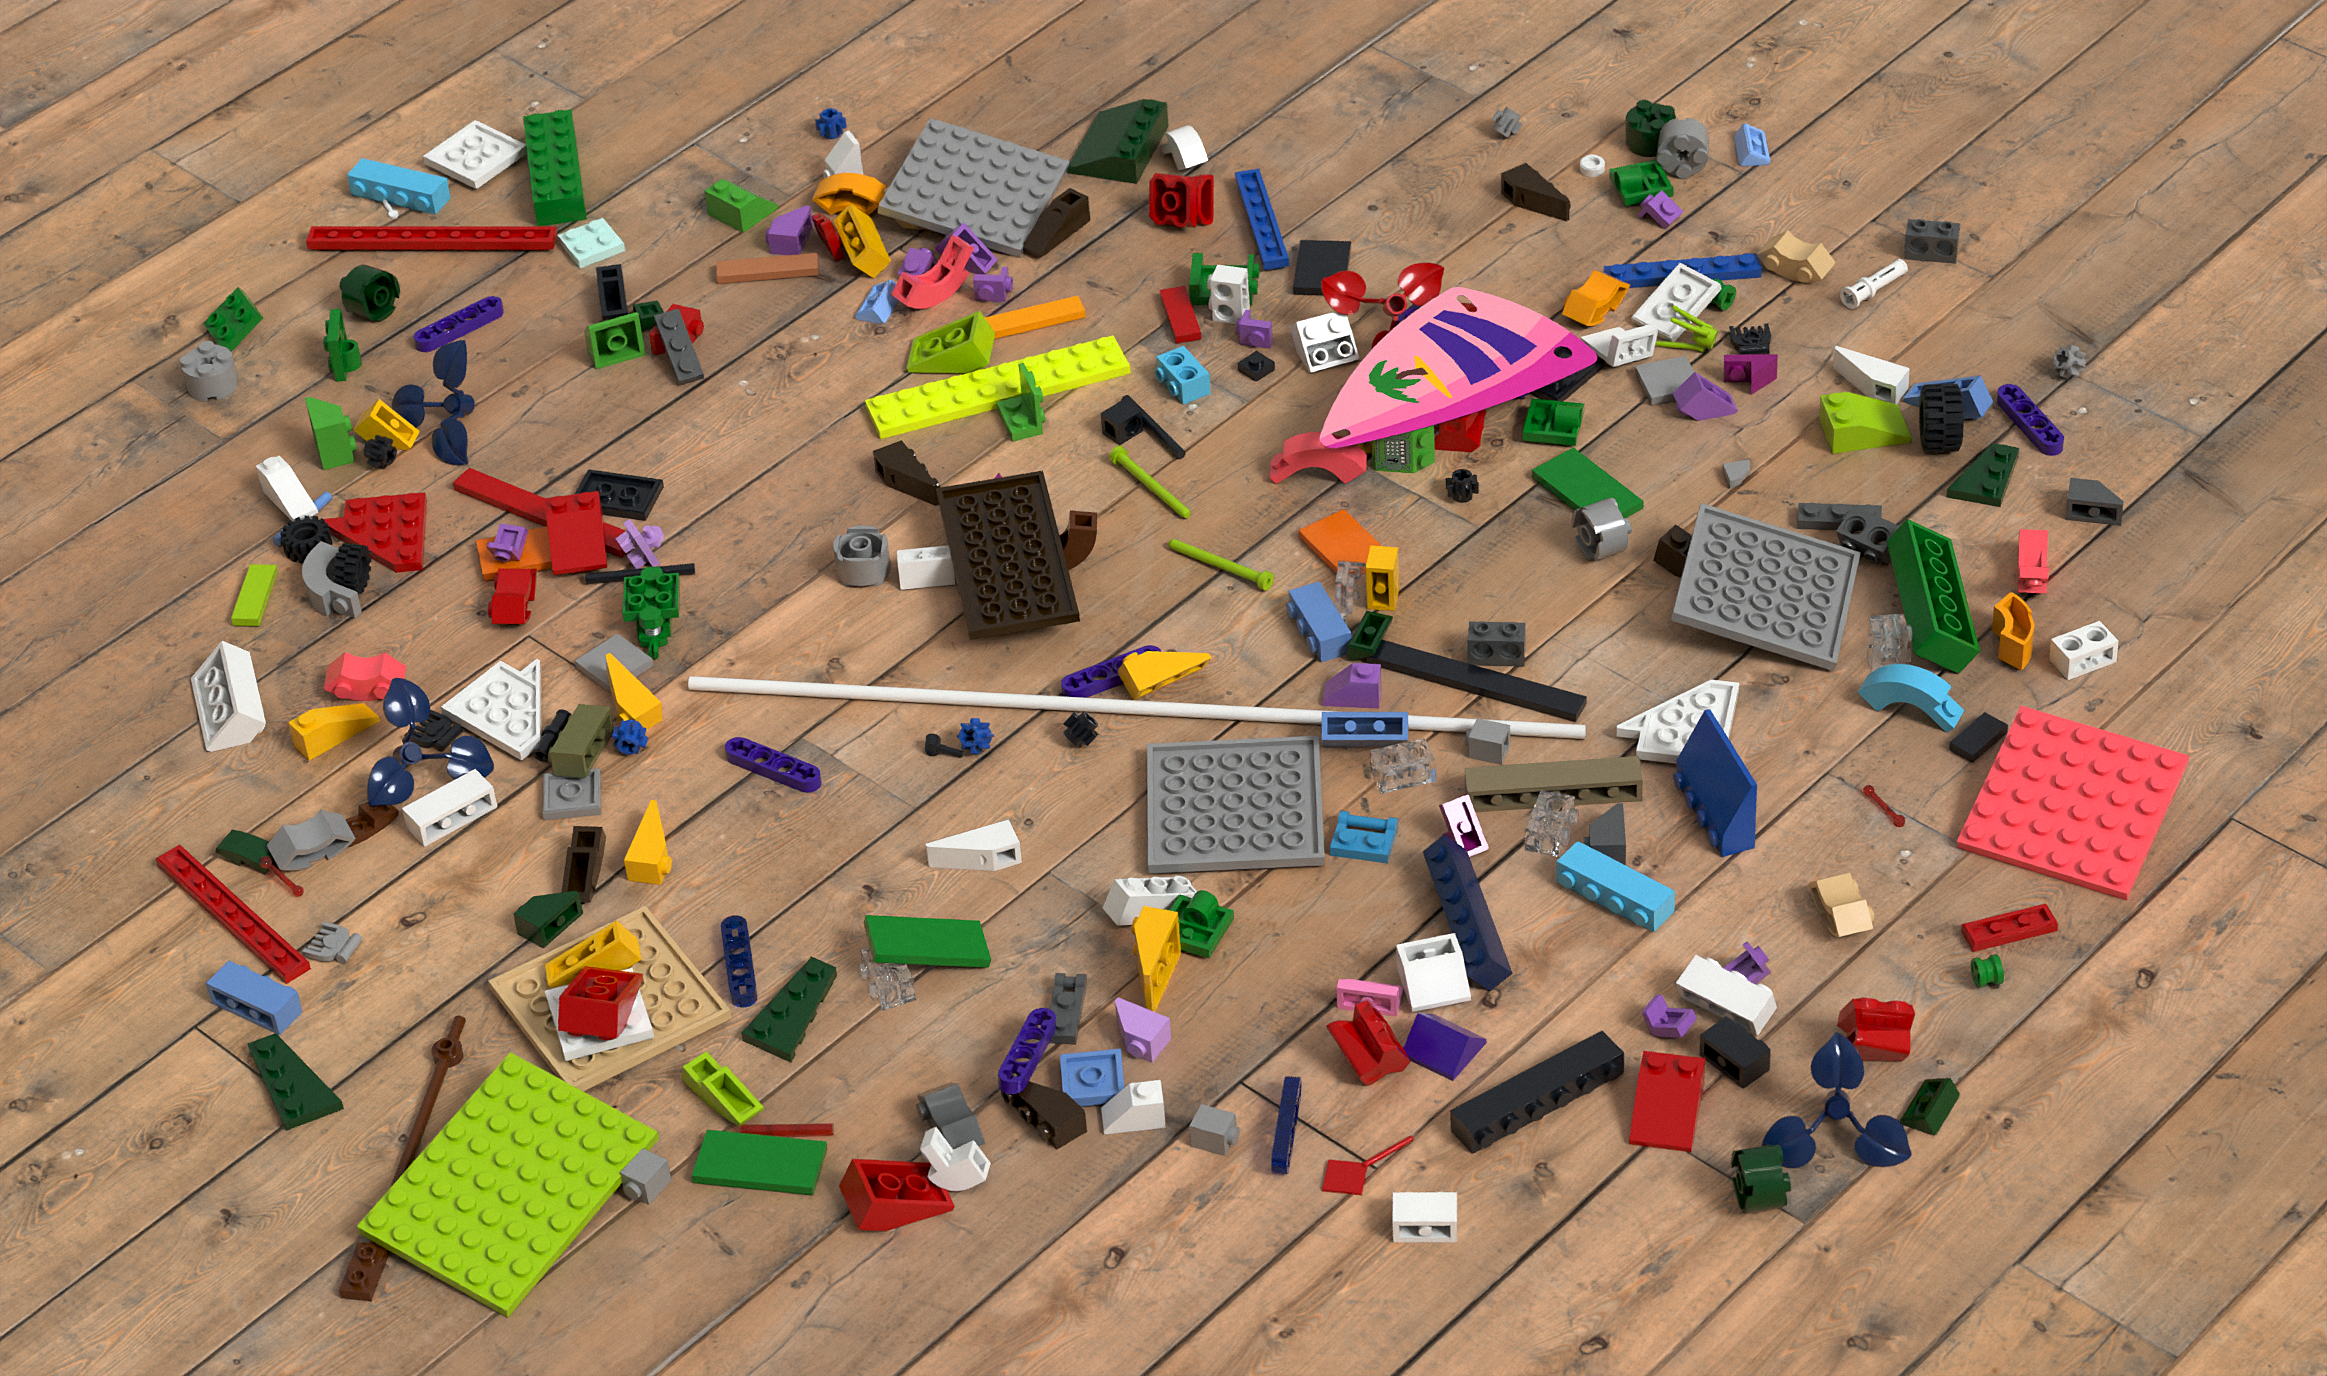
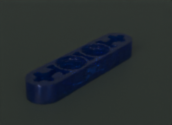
[721,915,758,1008]
[1271,1076,1302,1175]

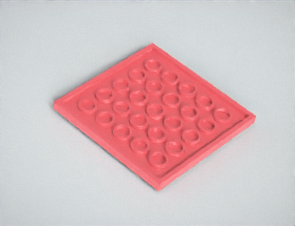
[1957,706,2189,900]

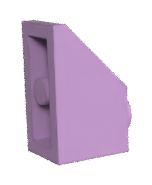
[1115,997,1171,1062]

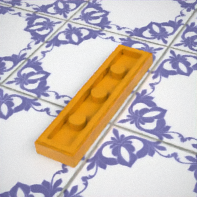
[984,296,1086,339]

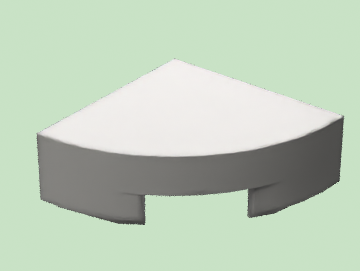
[1723,459,1750,488]

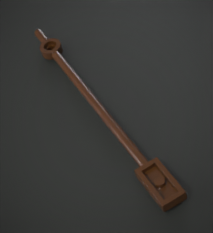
[339,1015,466,1302]

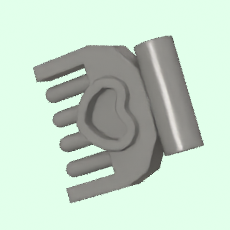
[302,921,363,964]

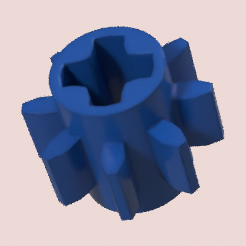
[815,108,847,139]
[957,718,994,754]
[612,720,648,755]

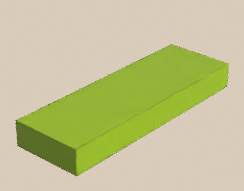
[231,564,278,626]

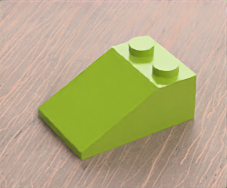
[906,311,996,373]
[1819,392,1912,454]

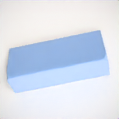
[1734,123,1770,166]
[855,279,899,324]

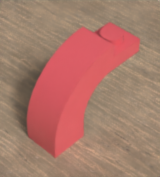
[891,235,974,309]
[1269,432,1367,484]
[2017,529,2049,594]

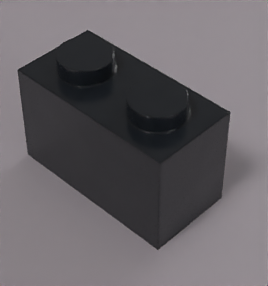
[1699,1016,1771,1089]

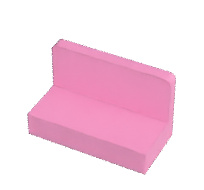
[1337,979,1404,1017]

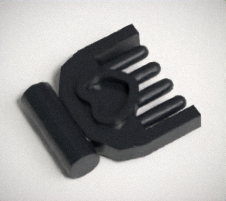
[1729,323,1771,355]
[404,710,463,752]

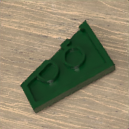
[1947,443,2019,507]

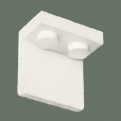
[1581,324,1659,367]

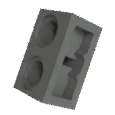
[1904,219,1960,264]
[1836,505,1900,566]
[1468,621,1526,667]

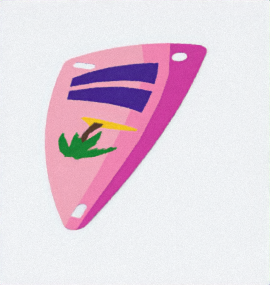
[1319,287,1597,448]

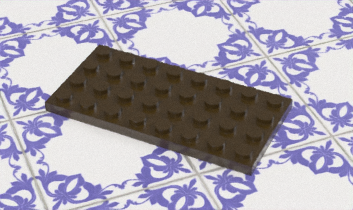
[936,470,1080,640]

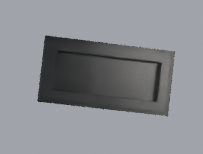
[1949,712,2008,763]

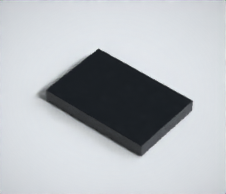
[1293,240,1351,295]
[1529,347,1605,402]
[575,469,664,521]

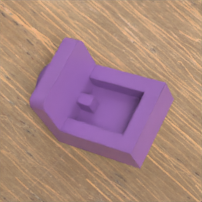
[1637,190,1684,229]
[898,247,938,276]
[973,267,1013,302]
[1236,309,1273,349]
[487,523,528,562]
[1723,941,1771,985]
[1642,995,1697,1038]

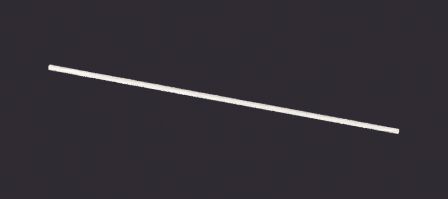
[688,676,1586,739]

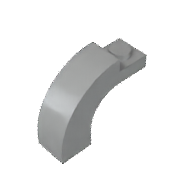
[302,541,362,618]

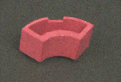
[324,652,406,701]

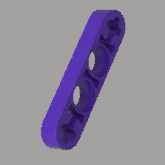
[414,296,504,352]
[1997,384,2064,456]
[1061,645,1162,698]
[725,737,822,793]
[998,1008,1056,1094]

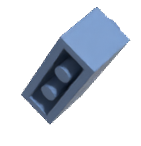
[1286,581,1352,662]
[1322,712,1408,747]
[206,961,302,1035]

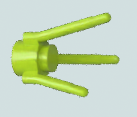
[1655,305,1718,353]

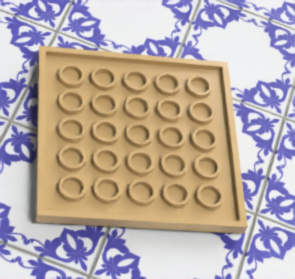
[488,906,732,1091]

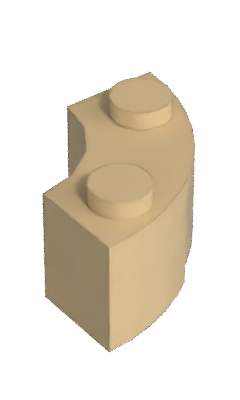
[1756,230,1836,283]
[1809,873,1875,937]

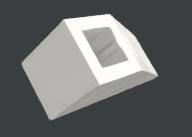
[1833,346,1910,404]
[926,820,1022,871]
[1103,876,1197,926]

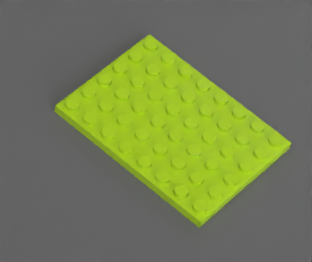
[357,1052,659,1317]

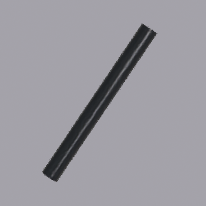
[1121,395,1186,459]
[586,563,696,584]

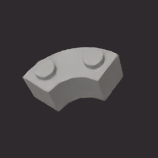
[267,810,356,871]

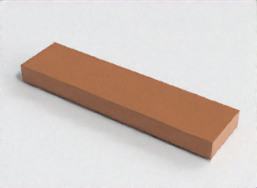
[717,253,819,284]

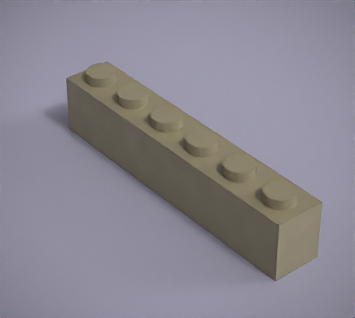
[1465,756,1643,812]

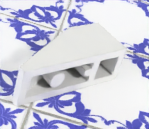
[255,456,318,522]

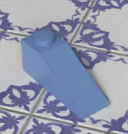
[1903,375,1993,420]

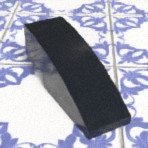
[596,264,628,320]

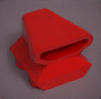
[1149,173,1214,228]
[1434,409,1486,453]
[1837,998,1915,1061]
[1326,1001,1411,1086]

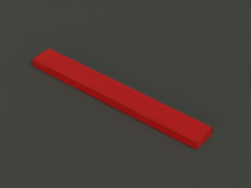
[453,468,628,558]
[156,844,311,984]

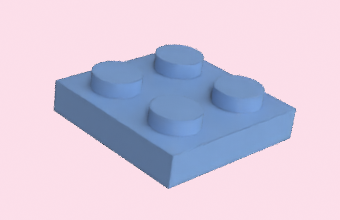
[1060,1049,1124,1106]

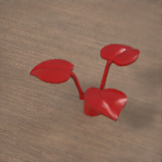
[1321,263,1444,349]

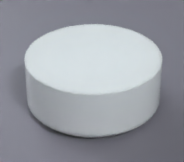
[1580,155,1605,177]

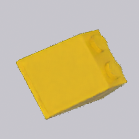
[1131,906,1181,1012]

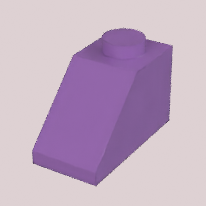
[765,206,813,255]
[935,222,998,274]
[1673,372,1738,421]
[1323,663,1382,709]

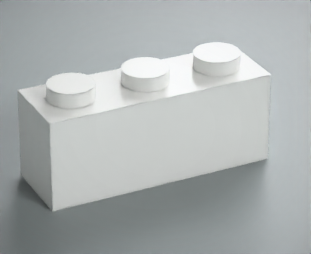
[402,769,497,847]
[1676,955,1777,1036]

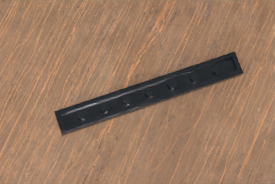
[1367,640,1587,722]

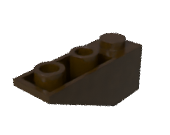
[1501,163,1571,222]
[1023,188,1091,258]
[873,440,940,506]
[1653,525,1692,577]
[1001,1081,1087,1149]

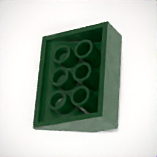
[1066,99,1169,184]

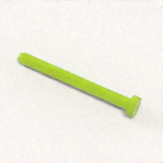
[1109,446,1190,518]
[1168,539,1274,591]

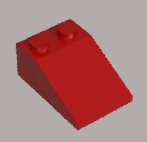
[545,491,608,575]
[558,966,643,1040]
[1629,1051,1705,1152]
[839,1159,955,1231]

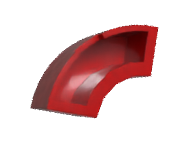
[488,568,537,624]

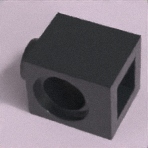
[1101,399,1144,445]

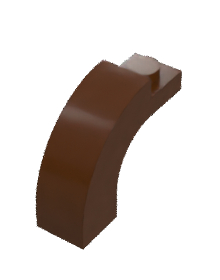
[1060,510,1097,570]

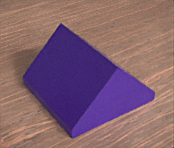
[1403,1013,1487,1081]

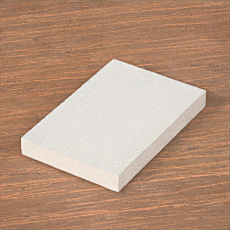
[1631,263,1721,342]

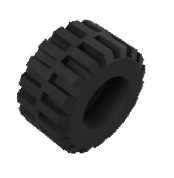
[1919,384,1964,452]

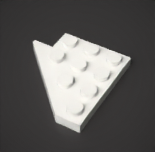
[441,659,541,761]
[1616,680,1739,764]

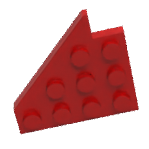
[324,492,427,573]

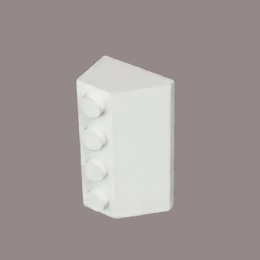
[191,641,266,752]

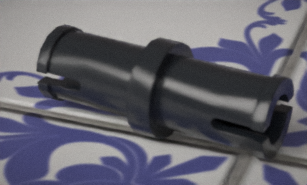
[533,709,571,762]

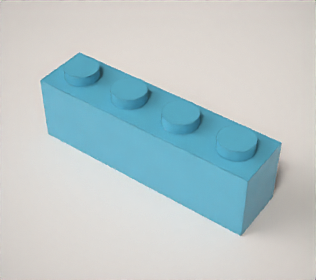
[347,158,451,215]
[1557,841,1675,932]

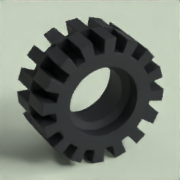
[280,515,333,563]
[333,543,371,594]

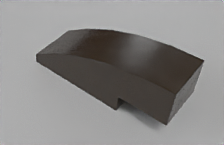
[561,826,606,903]

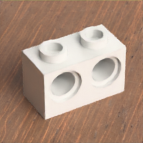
[1207,265,1250,324]
[2049,621,2119,680]

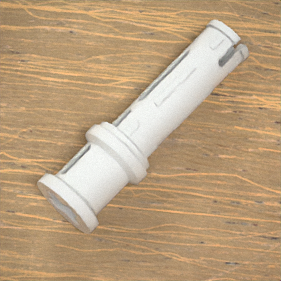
[1840,259,1908,309]

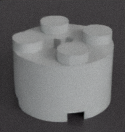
[1657,118,1709,179]
[180,341,238,401]
[1571,497,1632,561]
[833,525,891,587]

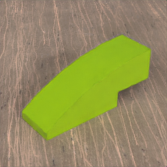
[682,1051,764,1126]

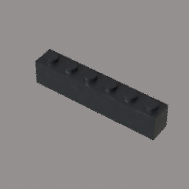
[1450,1031,1624,1154]

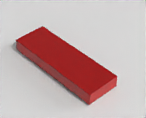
[1160,286,1201,344]
[1961,904,2058,952]

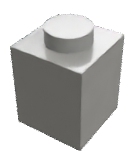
[1465,718,1510,765]
[1189,1104,1240,1156]
[620,1148,671,1205]

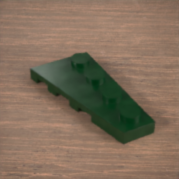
[741,957,837,1063]
[248,1033,344,1131]

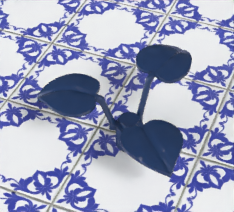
[392,340,475,465]
[367,678,494,806]
[1761,1032,1912,1168]

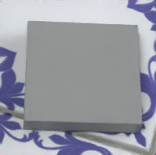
[1635,356,1694,405]
[575,633,654,694]
[543,768,601,820]

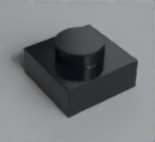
[1238,351,1275,382]

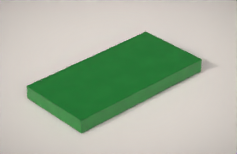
[1532,447,1644,518]
[863,915,991,968]
[691,1130,828,1195]

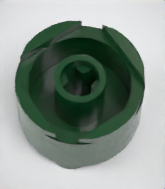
[1626,100,1676,157]
[339,264,400,321]
[1731,1145,1791,1214]

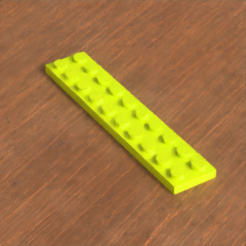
[865,335,1131,439]

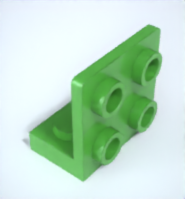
[996,363,1046,442]

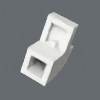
[1160,125,1208,171]
[920,1127,991,1191]

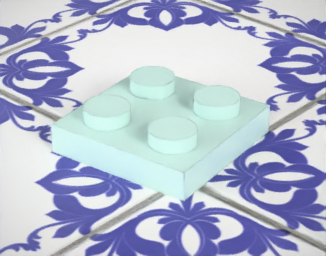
[558,218,625,268]

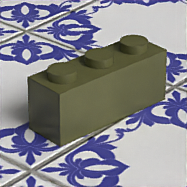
[548,704,614,778]

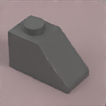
[2065,478,2124,526]
[1583,803,1626,865]

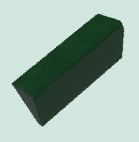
[1347,611,1393,661]
[1900,1078,1960,1135]

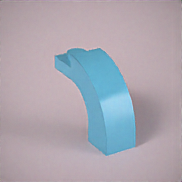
[1857,664,1964,733]

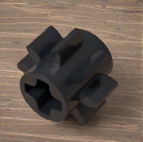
[363,435,397,469]
[1446,469,1479,503]
[1063,711,1099,746]

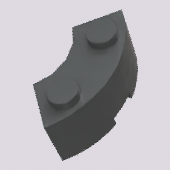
[916,1082,985,1150]

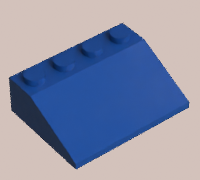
[1673,709,1757,857]

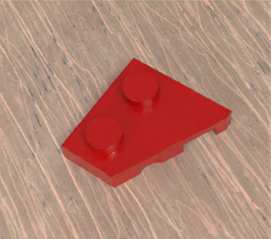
[811,212,845,262]

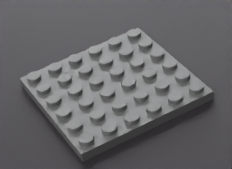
[878,118,1070,258]
[1670,503,1861,671]
[1147,736,1325,874]

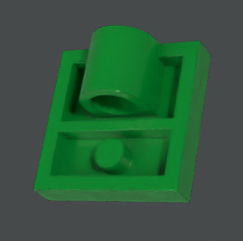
[1609,160,1674,206]
[203,287,264,352]
[323,309,362,382]
[1523,398,1584,446]
[1170,890,1234,958]

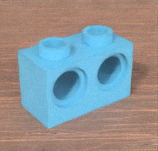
[1155,346,1211,405]

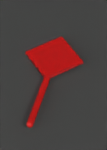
[1322,1136,1414,1195]

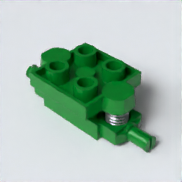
[622,566,680,659]

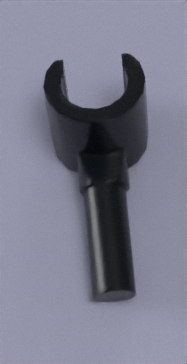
[925,733,964,758]

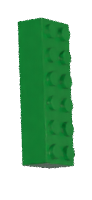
[523,109,587,226]
[1887,519,1980,673]

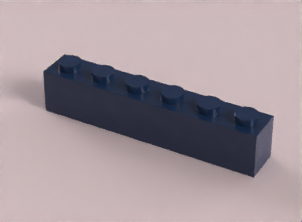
[1423,834,1513,991]

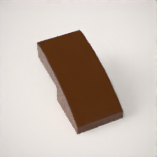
[345,802,399,847]

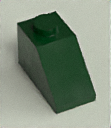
[513,891,583,949]

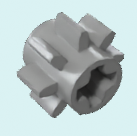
[1492,107,1522,137]
[2053,344,2086,379]

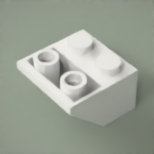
[1289,312,1360,373]
[1396,933,1471,1012]

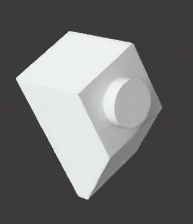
[823,131,863,179]
[1101,1080,1166,1135]

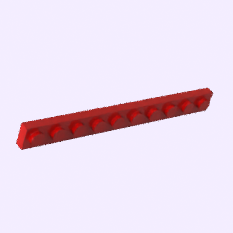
[306,226,558,251]

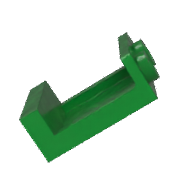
[1189,253,1260,305]

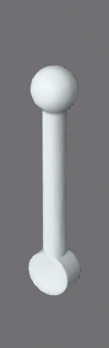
[382,200,399,219]

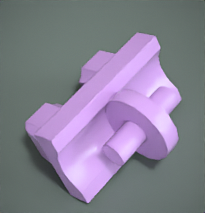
[615,519,664,569]

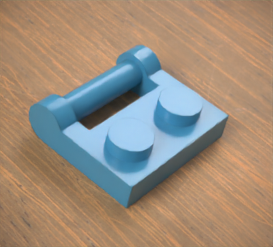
[1330,810,1399,863]

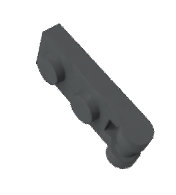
[1049,973,1087,1045]

